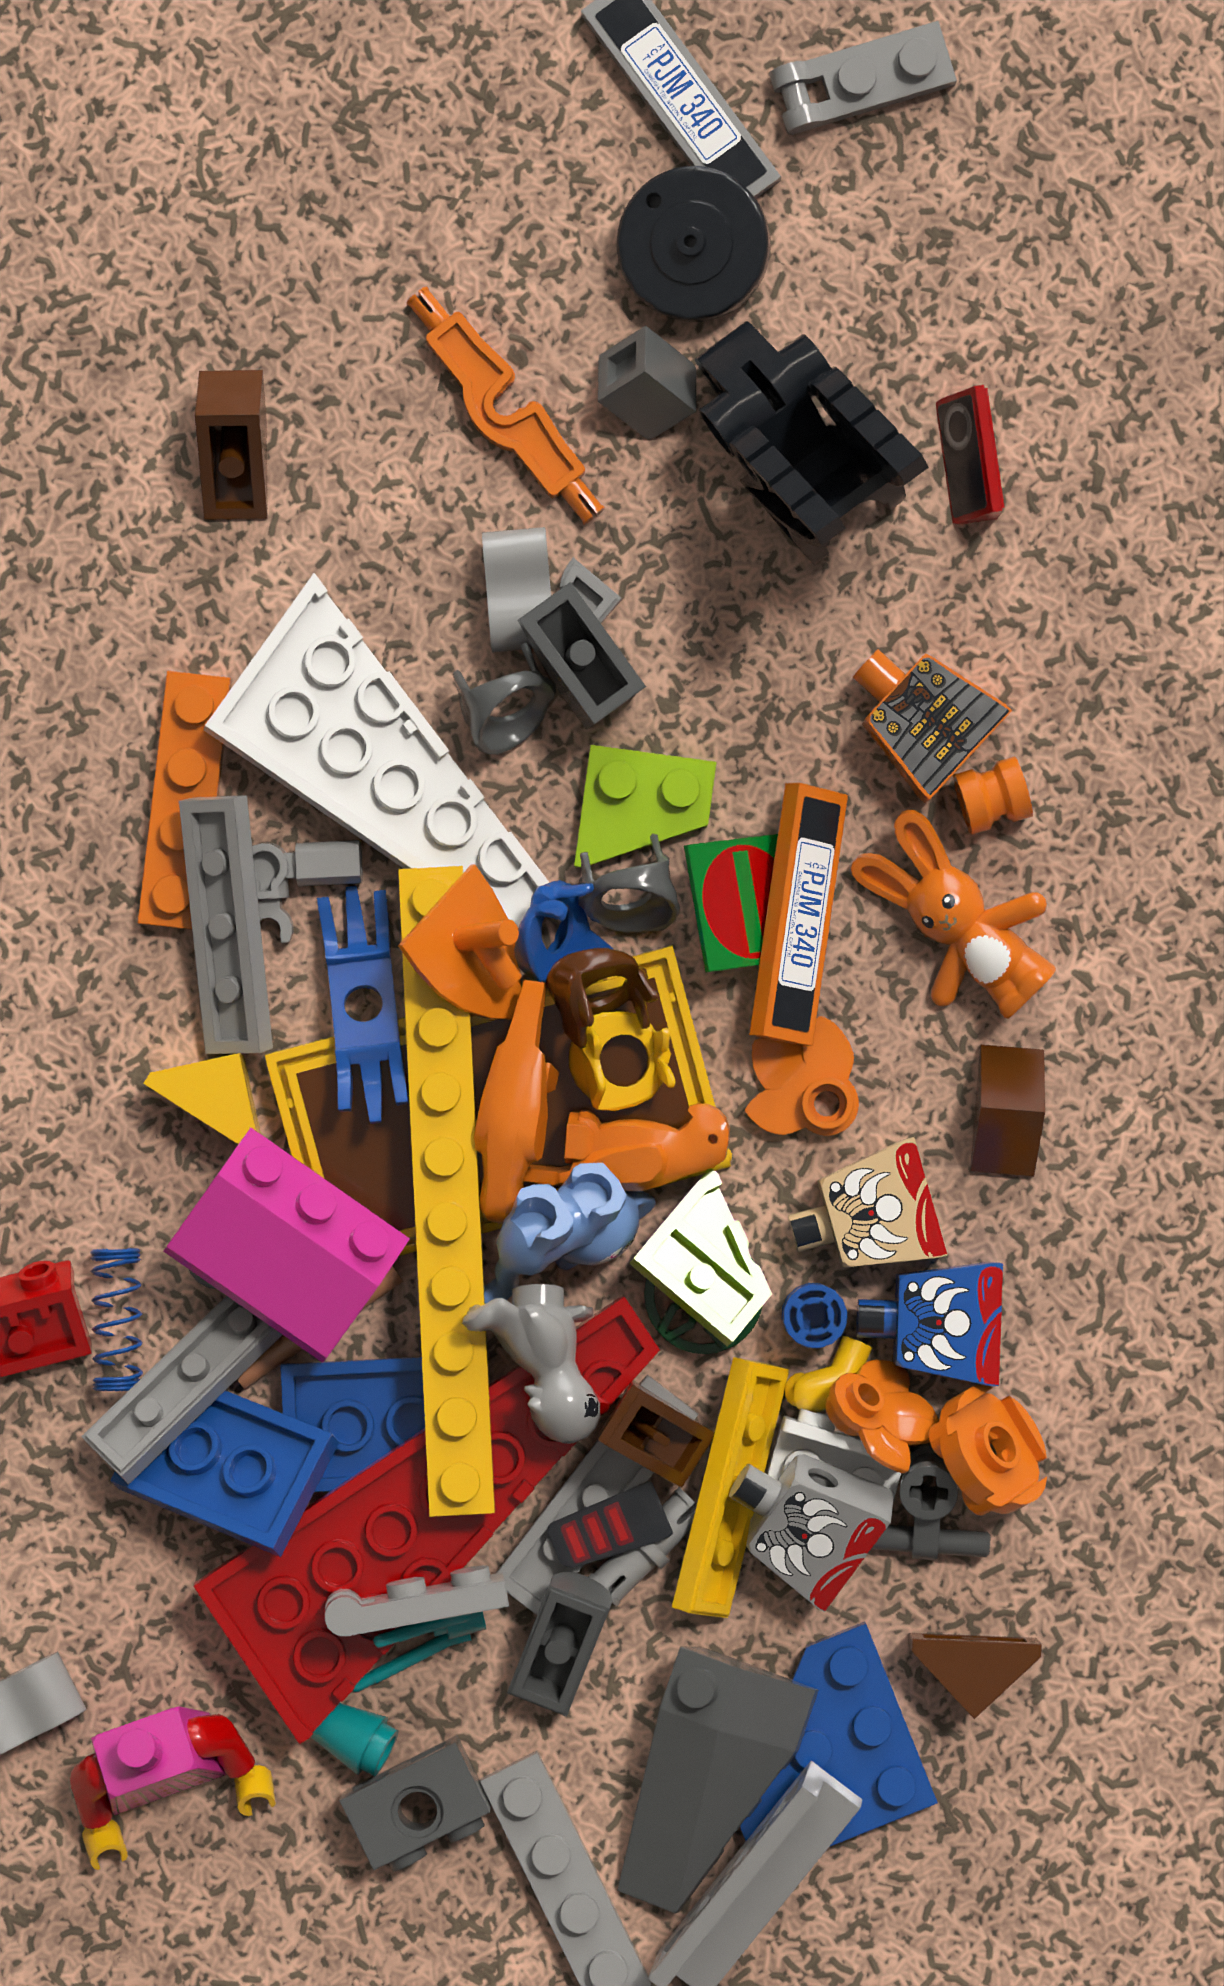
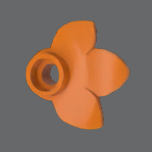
[745,1016,859,1136]
[825,1359,939,1473]

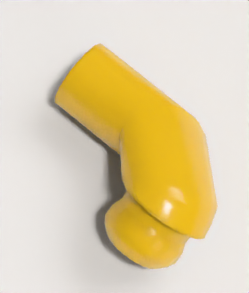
[784,1336,872,1413]

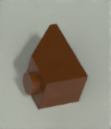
[195,370,268,520]

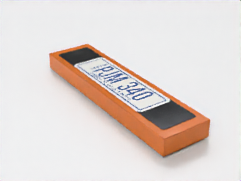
[749,782,848,1046]

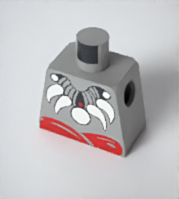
[729,1454,894,1612]

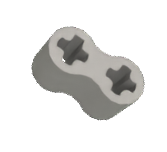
[482,527,551,652]
[0,1652,87,1755]

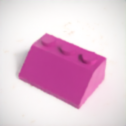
[163,1127,410,1363]

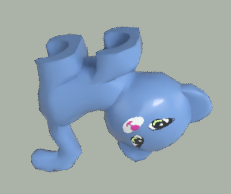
[484,1163,656,1304]

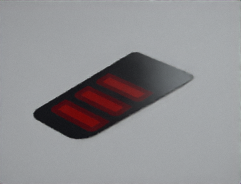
[548,1481,673,1568]

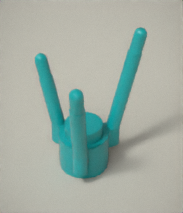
[353,1581,486,1692]

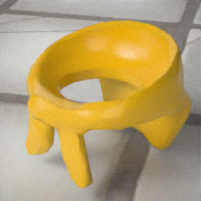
[568,1011,675,1111]

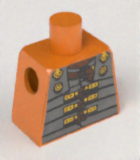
[853,649,1012,804]

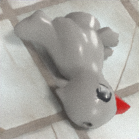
[462,1284,611,1443]

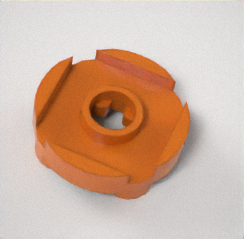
[929,1385,1047,1516]

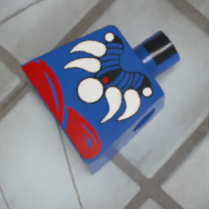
[856,1262,1003,1386]

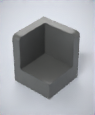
[598,325,696,439]

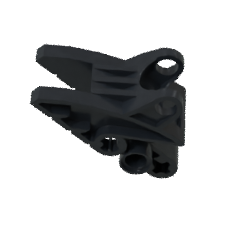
[695,321,929,566]

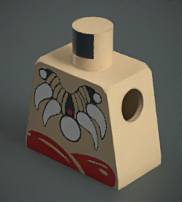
[788,1137,947,1267]

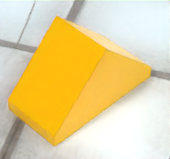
[143,1053,261,1144]

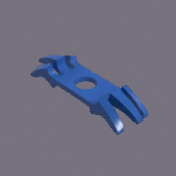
[317,886,408,1124]

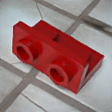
[0,1260,92,1377]

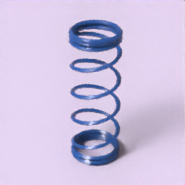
[90,1248,143,1391]

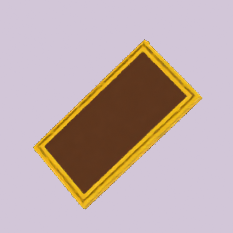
[264,945,732,1256]

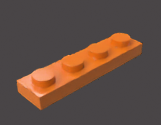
[138,671,232,930]

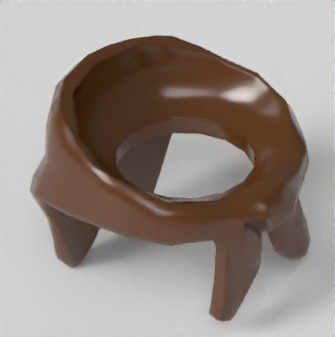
[546,948,658,1049]

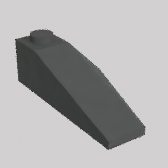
[617,1646,819,1913]

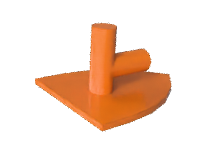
[398,864,522,1020]

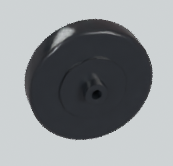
[617,166,771,322]

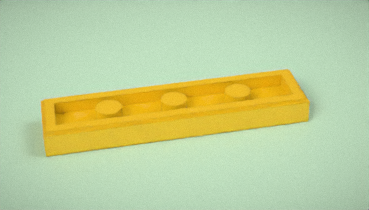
[672,1357,789,1618]

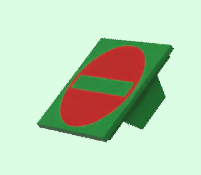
[684,834,778,973]

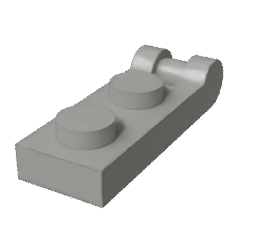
[769,21,957,135]
[325,1565,509,1636]

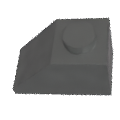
[517,582,646,730]

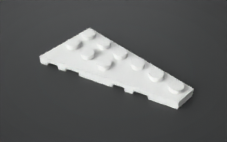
[204,573,549,928]

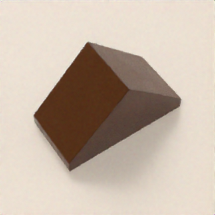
[970,1044,1045,1177]
[597,1380,715,1488]
[908,1633,1042,1719]

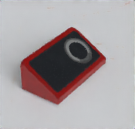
[936,385,1005,525]

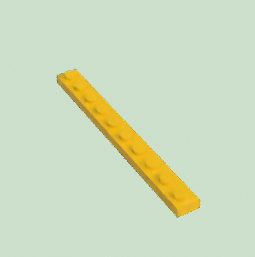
[398,866,495,1517]

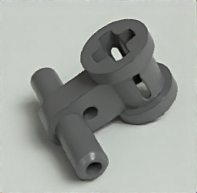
[872,1443,991,1560]

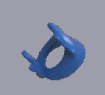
[514,880,613,983]

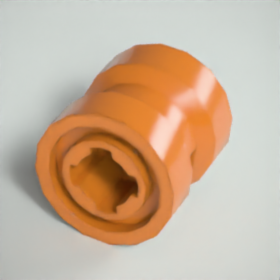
[953,756,1033,835]

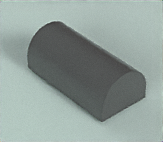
[507,1572,612,1717]

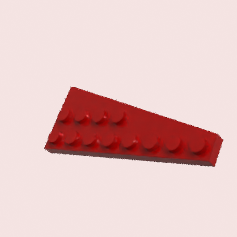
[193,1295,660,1745]

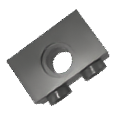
[339,1735,491,1872]

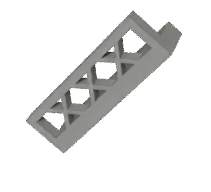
[648,1761,863,1986]

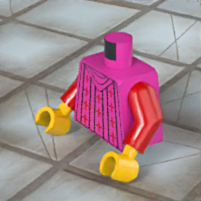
[70,1706,276,1870]

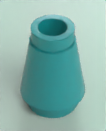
[310,1703,399,1777]

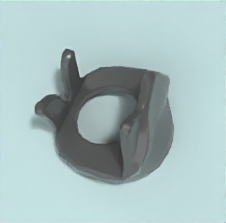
[452,643,556,754]
[578,833,680,933]

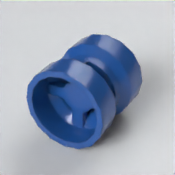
[781,1283,847,1348]

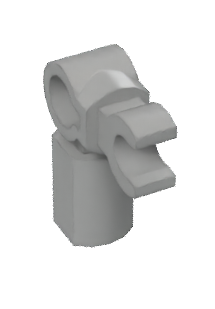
[252,840,363,943]

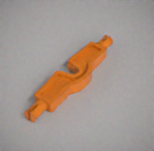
[406,286,605,525]

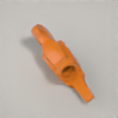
[474,980,559,1224]
[523,1103,730,1191]

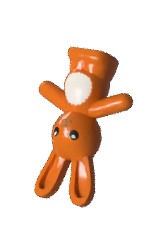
[851,810,1056,1019]

